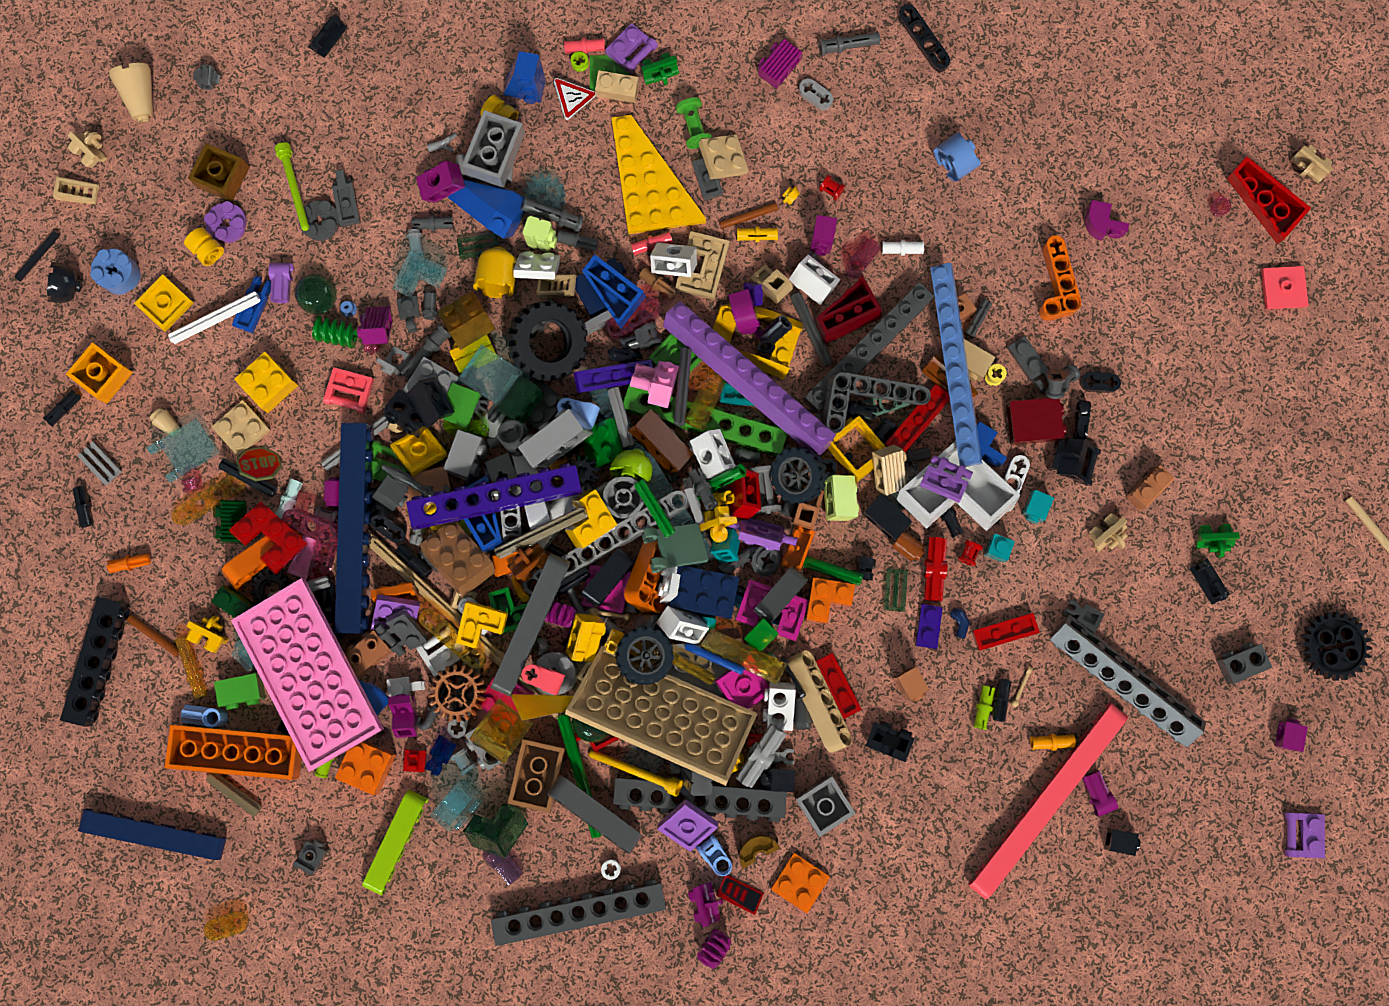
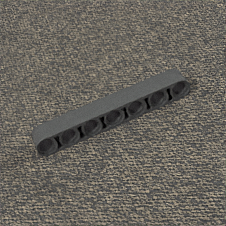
[491,553,570,697]

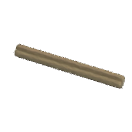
[494,506,588,559]

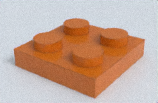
[771,853,830,914]

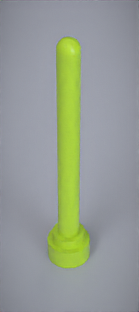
[274,142,309,231]

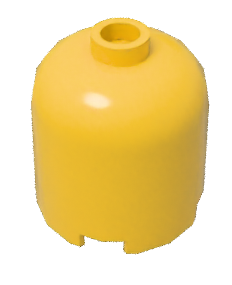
[473,246,516,299]

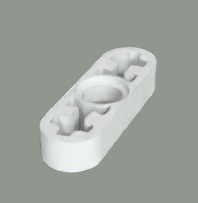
[1003,455,1030,512]

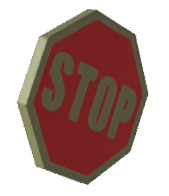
[236,447,282,481]

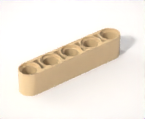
[787,650,852,753]

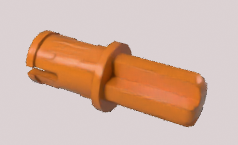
[107,553,151,573]

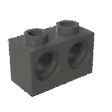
[1216,642,1273,684]

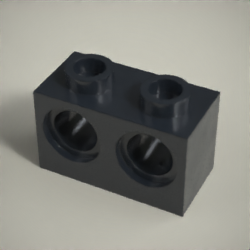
[384,389,426,438]

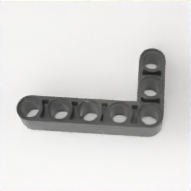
[821,372,931,433]

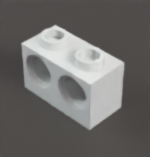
[763,682,796,731]

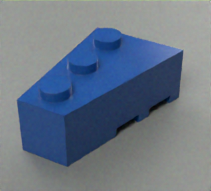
[503,51,546,104]

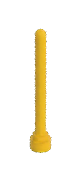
[588,750,683,797]

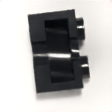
[865,720,915,762]

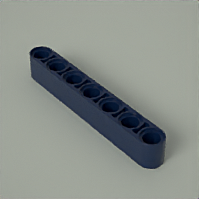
[78,809,227,860]

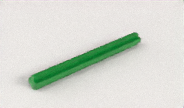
[557,714,602,838]

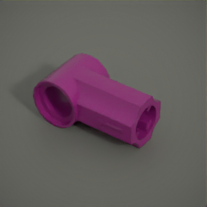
[1082,770,1118,817]

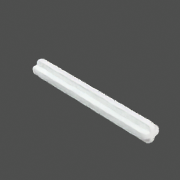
[168,291,261,344]

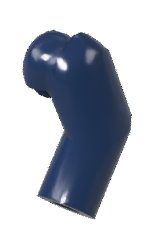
[950,608,970,639]

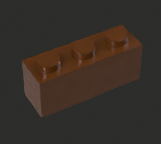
[627,409,694,475]

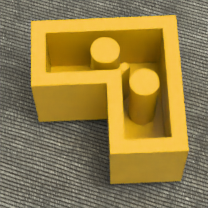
[565,489,617,548]

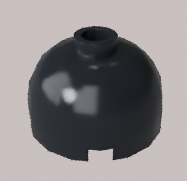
[47,262,82,303]

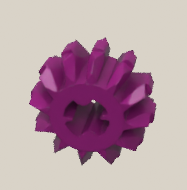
[545,601,577,628]
[697,929,731,969]

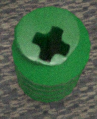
[312,316,358,349]

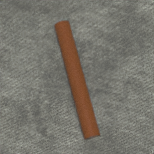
[719,202,778,230]
[127,615,182,657]

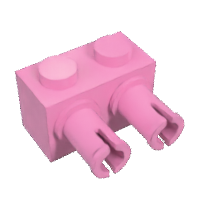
[630,361,679,408]

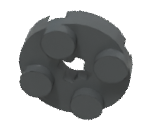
[299,200,340,241]

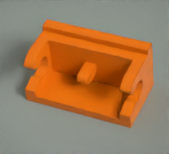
[780,526,815,572]

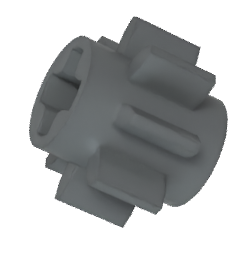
[193,65,220,90]

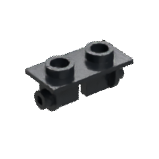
[308,15,348,58]
[1190,558,1230,605]

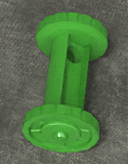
[675,97,712,149]

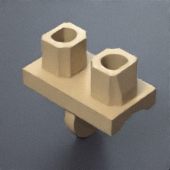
[67,131,108,168]
[1290,145,1333,183]
[1089,513,1128,552]

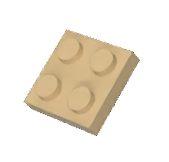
[699,134,749,180]
[212,400,271,457]

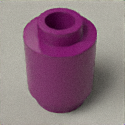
[323,477,339,507]

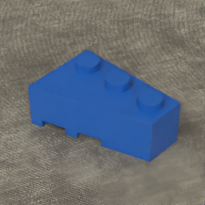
[582,254,646,329]
[452,475,504,554]

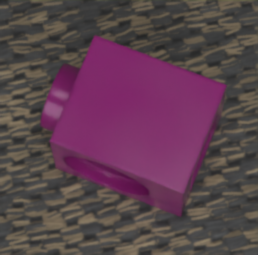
[1275,718,1308,752]

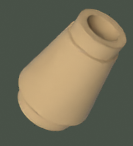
[149,407,182,437]

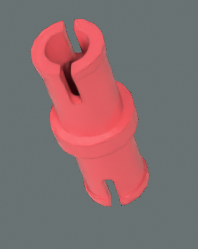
[564,38,606,54]
[631,231,673,256]

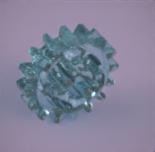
[522,174,566,219]

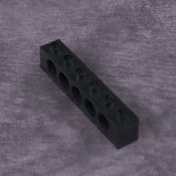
[60,597,130,727]

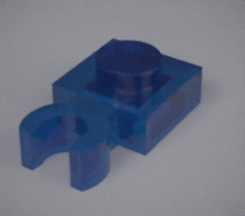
[425,735,457,776]

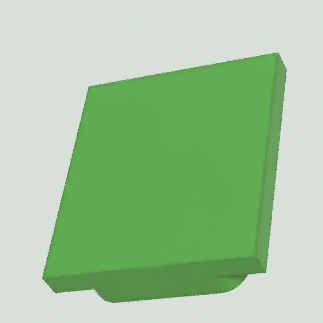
[442,383,481,429]

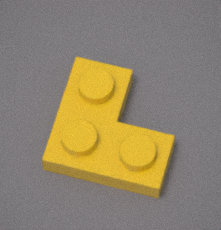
[456,601,508,649]

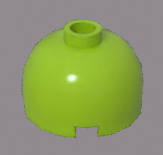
[610,449,653,484]

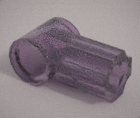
[482,840,524,886]

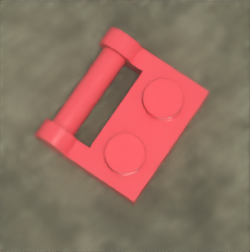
[323,367,374,414]

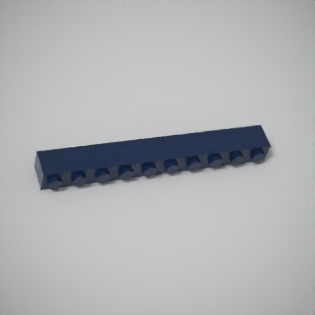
[335,423,374,634]

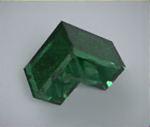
[463,803,528,858]

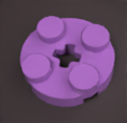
[204,201,247,243]

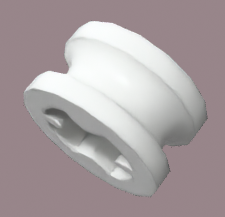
[601,859,621,880]

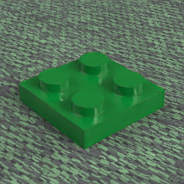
[582,418,623,469]

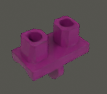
[688,882,723,927]

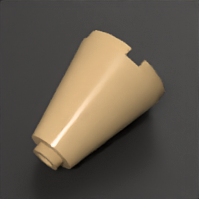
[109,63,153,123]

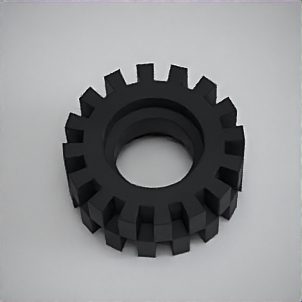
[250,570,291,604]

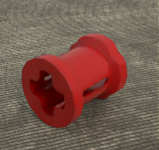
[819,175,846,201]
[958,540,983,567]

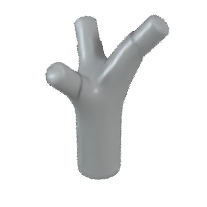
[427,133,457,152]

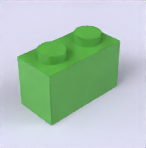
[214,673,266,710]

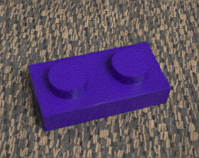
[915,604,943,649]

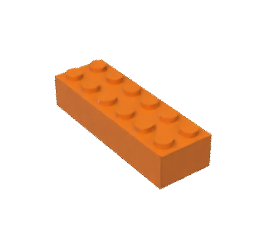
[164,724,302,780]

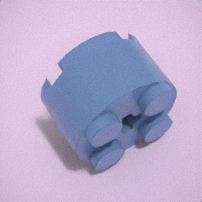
[933,132,981,182]
[90,249,141,295]

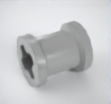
[450,747,478,776]

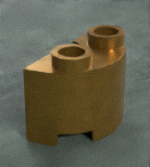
[739,834,780,869]

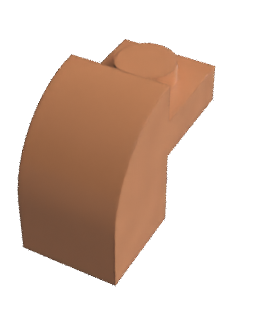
[793,485,824,530]

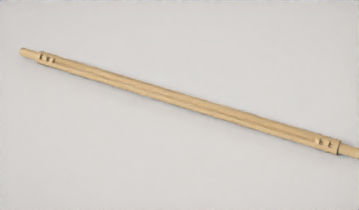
[368,529,589,744]

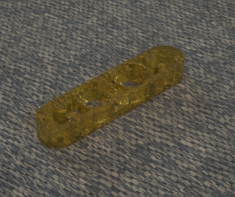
[171,475,246,526]
[419,609,487,669]

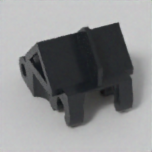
[1047,438,1101,486]

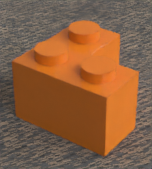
[805,577,855,624]

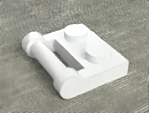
[416,622,471,677]

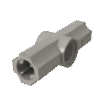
[736,724,787,788]

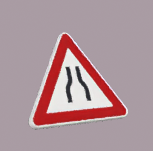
[554,78,596,120]

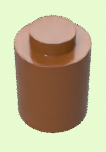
[891,531,925,562]

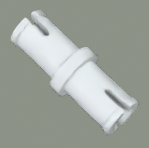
[882,240,924,256]

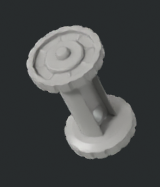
[749,465,782,514]

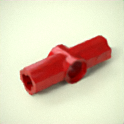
[924,537,948,602]

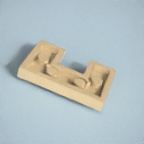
[675,231,730,300]

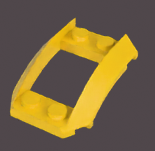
[712,304,803,379]

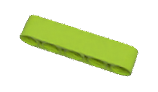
[362,789,428,896]

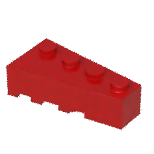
[1226,156,1311,244]

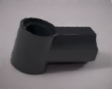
[754,315,792,354]
[315,582,335,624]

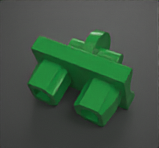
[641,52,679,86]
[1196,524,1240,558]

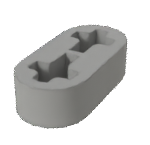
[799,79,833,110]

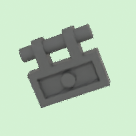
[373,609,428,656]

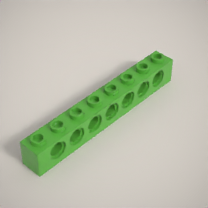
[623,384,787,456]

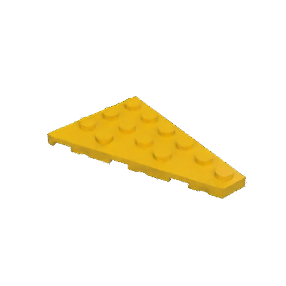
[612,115,706,234]

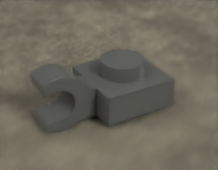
[396,296,421,333]

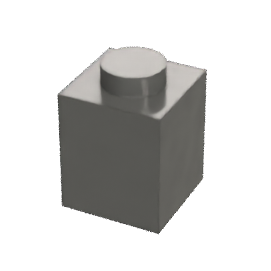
[372,475,409,511]

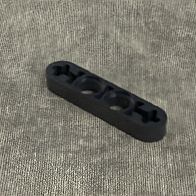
[898,4,950,72]

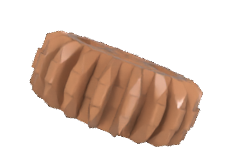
[428,664,487,722]

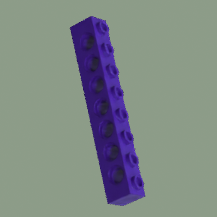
[406,464,582,530]

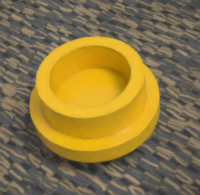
[782,186,800,205]

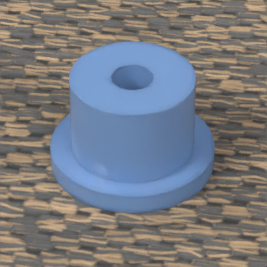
[340,301,357,317]

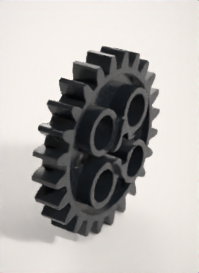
[1299,612,1372,681]

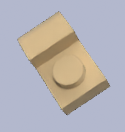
[750,264,793,304]

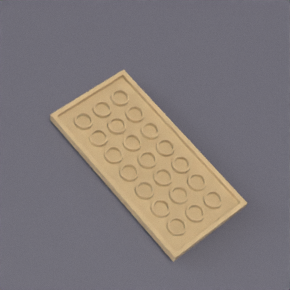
[565,646,757,786]

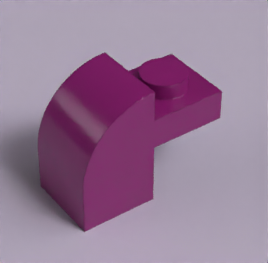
[1085,200,1129,240]
[729,289,761,335]
[388,694,418,738]

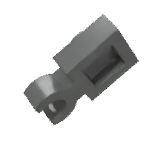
[1063,600,1105,633]

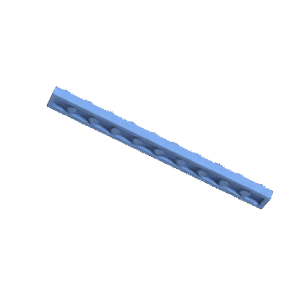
[930,263,983,467]

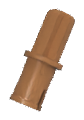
[639,267,676,299]

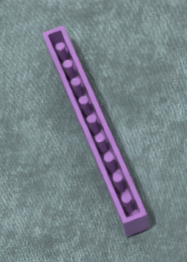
[663,301,836,455]

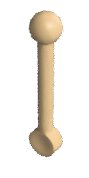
[589,607,631,621]
[1011,666,1033,707]

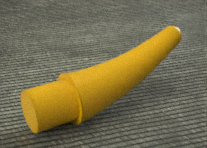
[511,575,530,602]

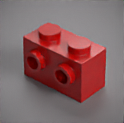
[728,469,761,520]

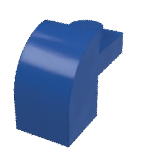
[977,422,1007,467]

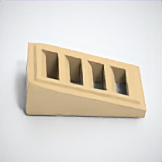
[53,176,100,205]
[536,274,576,299]

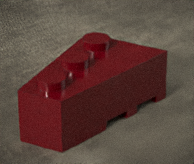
[816,275,881,344]

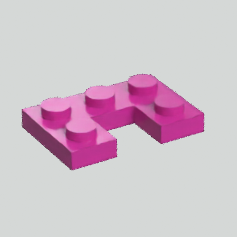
[736,579,809,641]

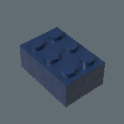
[666,566,739,619]

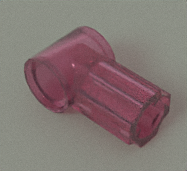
[845,238,881,279]

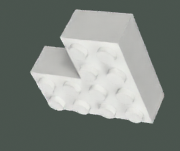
[897,441,1020,531]

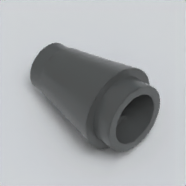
[793,698,813,730]

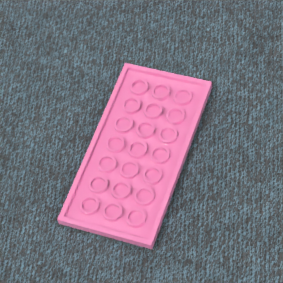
[231,578,384,772]

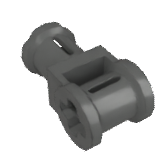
[619,323,662,351]
[1046,364,1080,399]

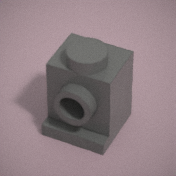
[293,839,329,875]

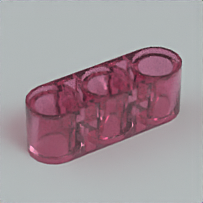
[606,298,661,340]

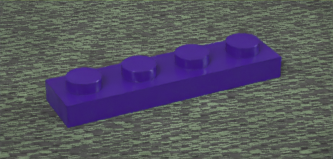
[573,359,653,393]

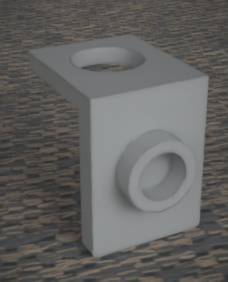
[376,346,411,376]

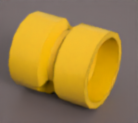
[480,94,519,121]
[184,227,224,266]

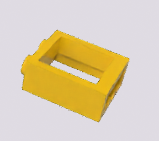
[827,416,886,483]

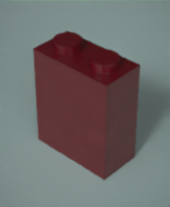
[1006,398,1067,445]

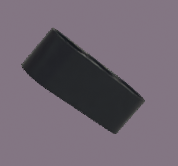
[581,548,636,608]

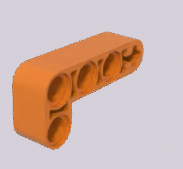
[1039,235,1081,321]
[222,521,302,592]
[624,540,666,613]

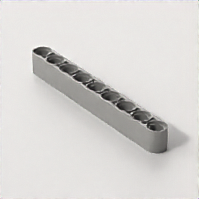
[523,491,689,594]

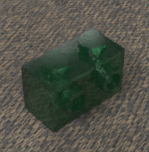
[496,376,544,426]

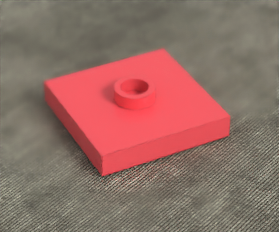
[1261,266,1309,309]

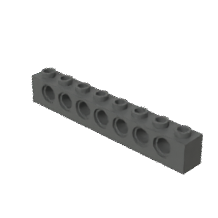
[803,282,934,415]
[1050,614,1206,748]
[613,777,787,822]
[491,879,667,946]

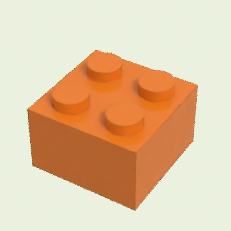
[335,741,397,795]

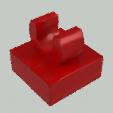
[403,749,427,772]

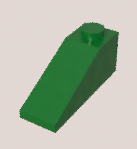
[744,618,779,654]

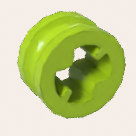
[570,51,589,72]

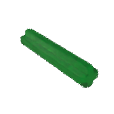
[634,479,675,537]
[803,556,863,585]

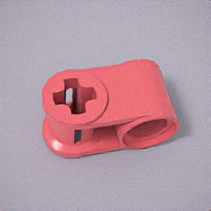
[521,664,565,695]

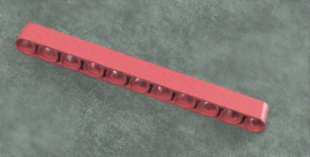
[968,702,1128,900]

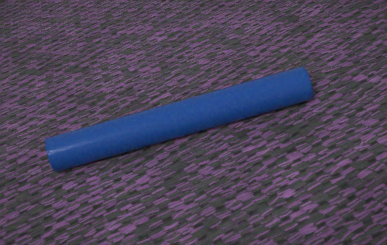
[685,642,745,675]

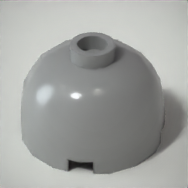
[603,476,644,519]

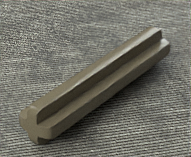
[206,773,262,816]

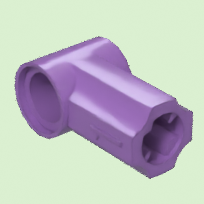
[268,263,294,303]

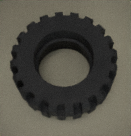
[506,301,589,381]

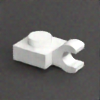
[387,677,425,697]

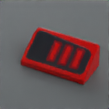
[716,875,764,915]

